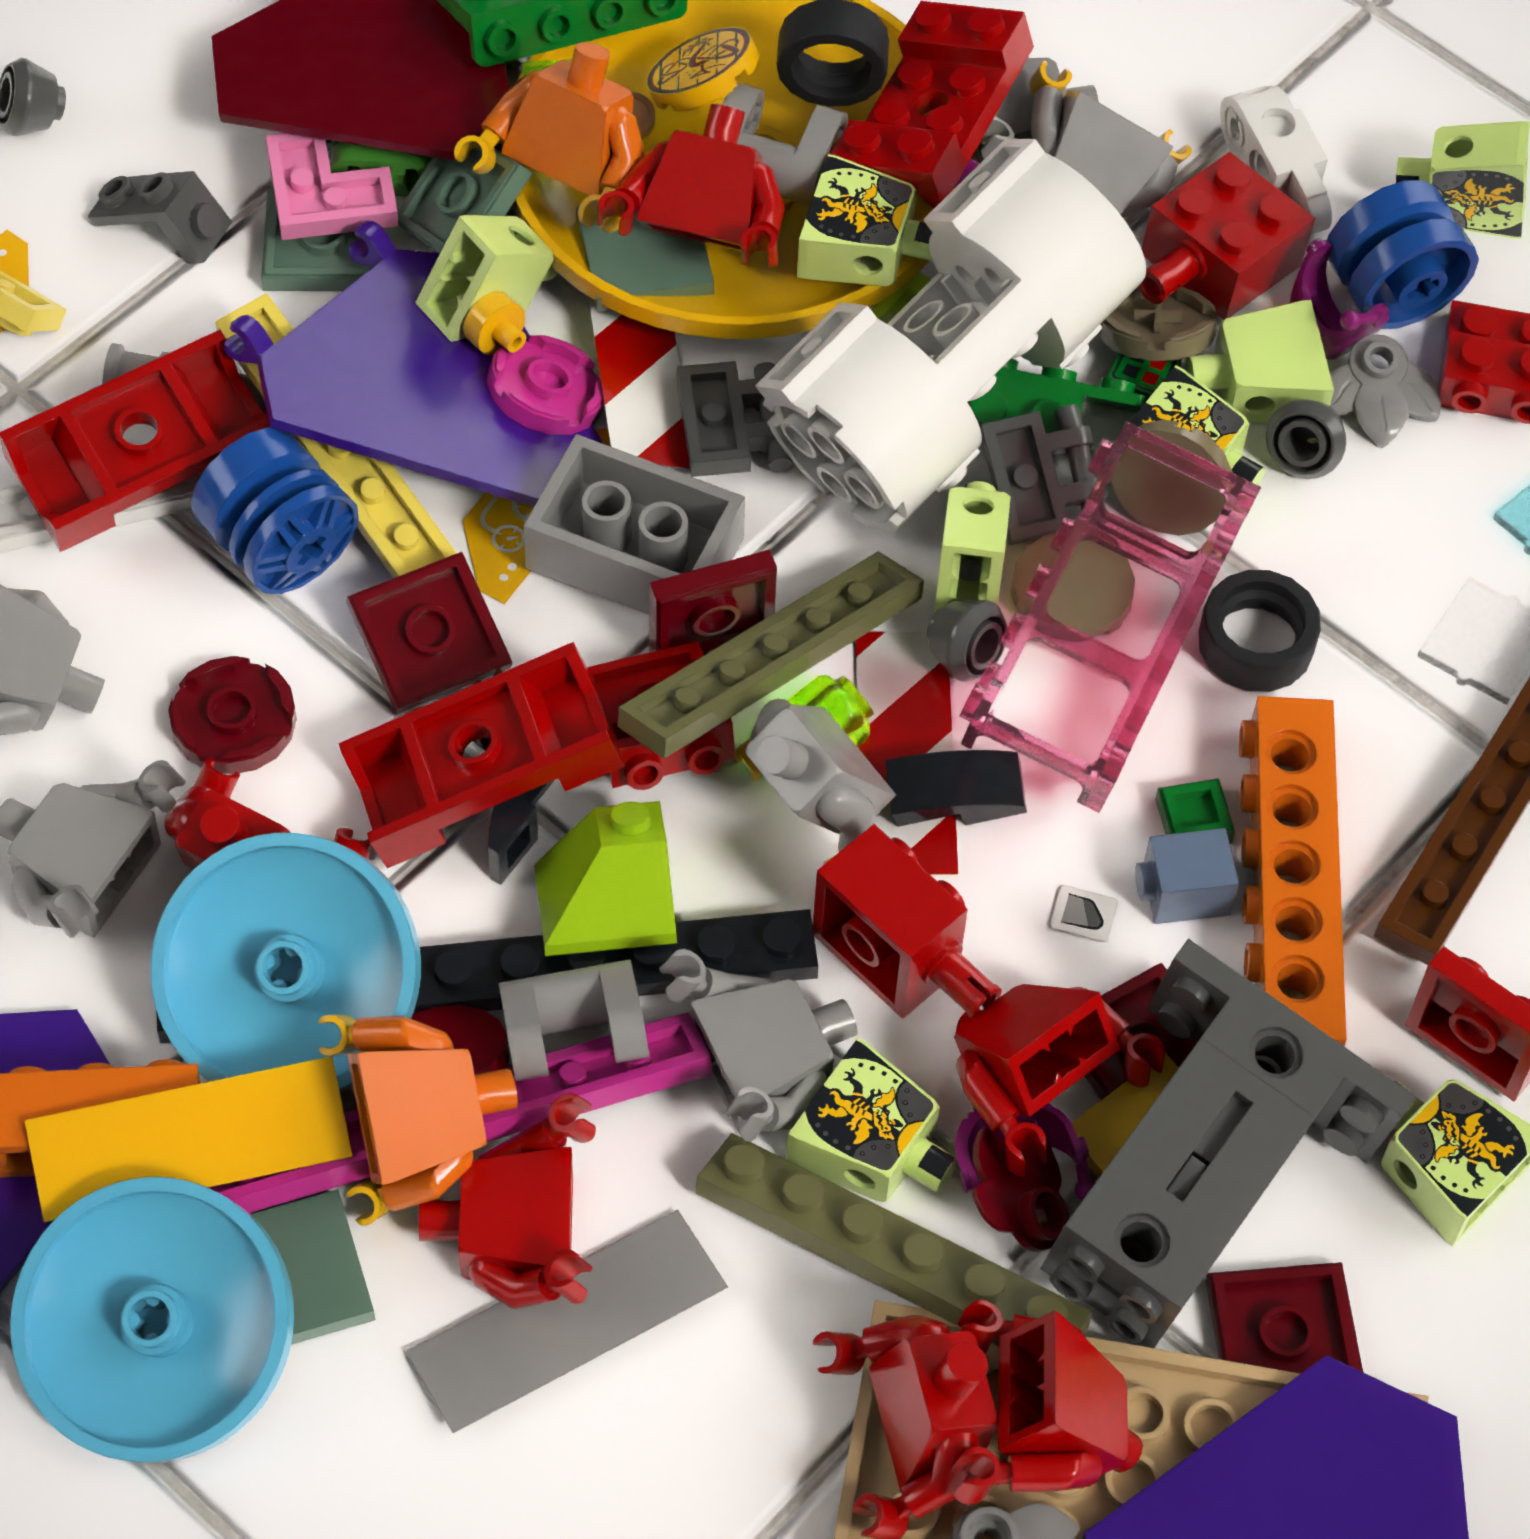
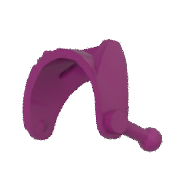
[1289,238,1390,360]
[955,1103,1095,1201]

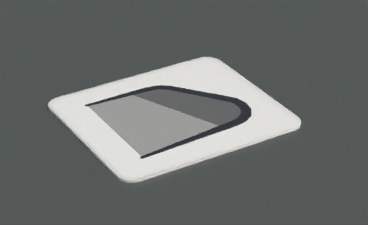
[1050,885,1118,942]

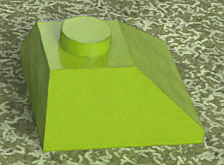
[534,801,677,956]

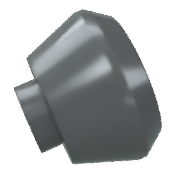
[0,57,66,136]
[1266,399,1347,479]
[927,600,1007,682]

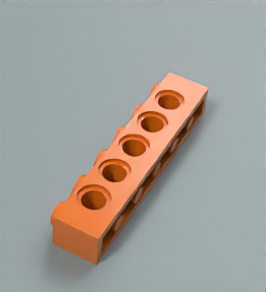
[1238,696,1347,1046]

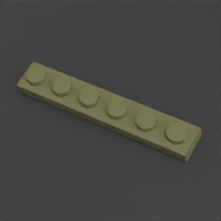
[617,551,924,759]
[695,1133,1092,1346]

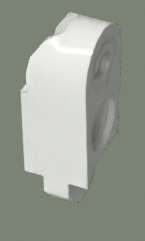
[1220,85,1332,234]

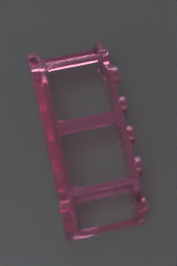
[959,421,1261,813]

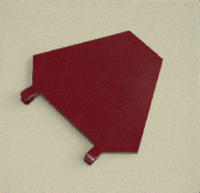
[211,0,526,161]

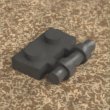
[677,361,793,477]
[980,404,1109,546]

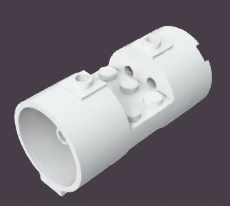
[755,138,1146,533]

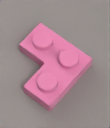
[266,133,398,240]

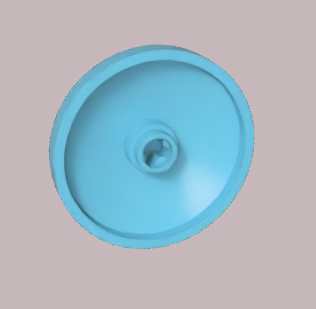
[150,833,421,1092]
[10,1177,294,1463]

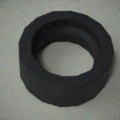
[776,0,889,107]
[1198,570,1321,692]

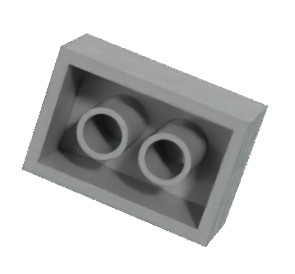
[523,434,745,615]

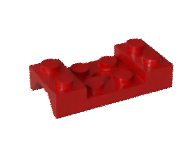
[830,1,1034,208]
[0,329,270,552]
[338,642,625,869]

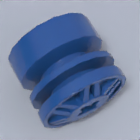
[190,427,359,594]

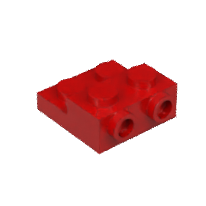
[1438,300,1530,424]
[588,641,735,790]
[1404,946,1530,1102]

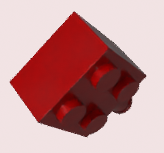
[1138,152,1316,320]
[813,824,1002,1019]

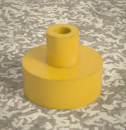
[463,291,526,355]

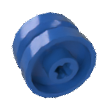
[1327,180,1479,329]

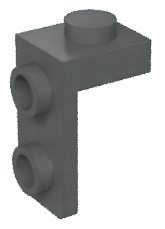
[87,171,232,264]

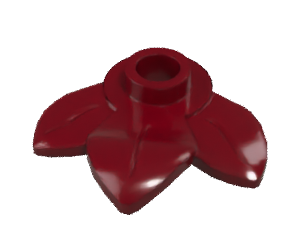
[971,1127,1069,1252]

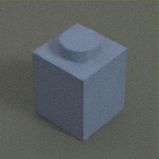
[1135,828,1239,924]

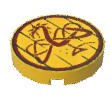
[645,26,760,112]

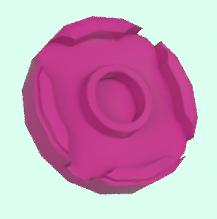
[486,335,604,435]

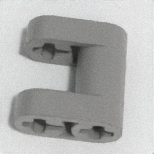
[722,82,848,206]
[499,959,649,1082]

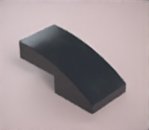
[885,750,1027,827]
[488,780,554,885]

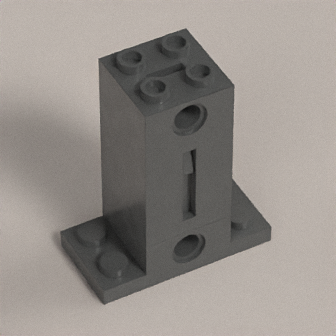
[1040,938,1416,1348]

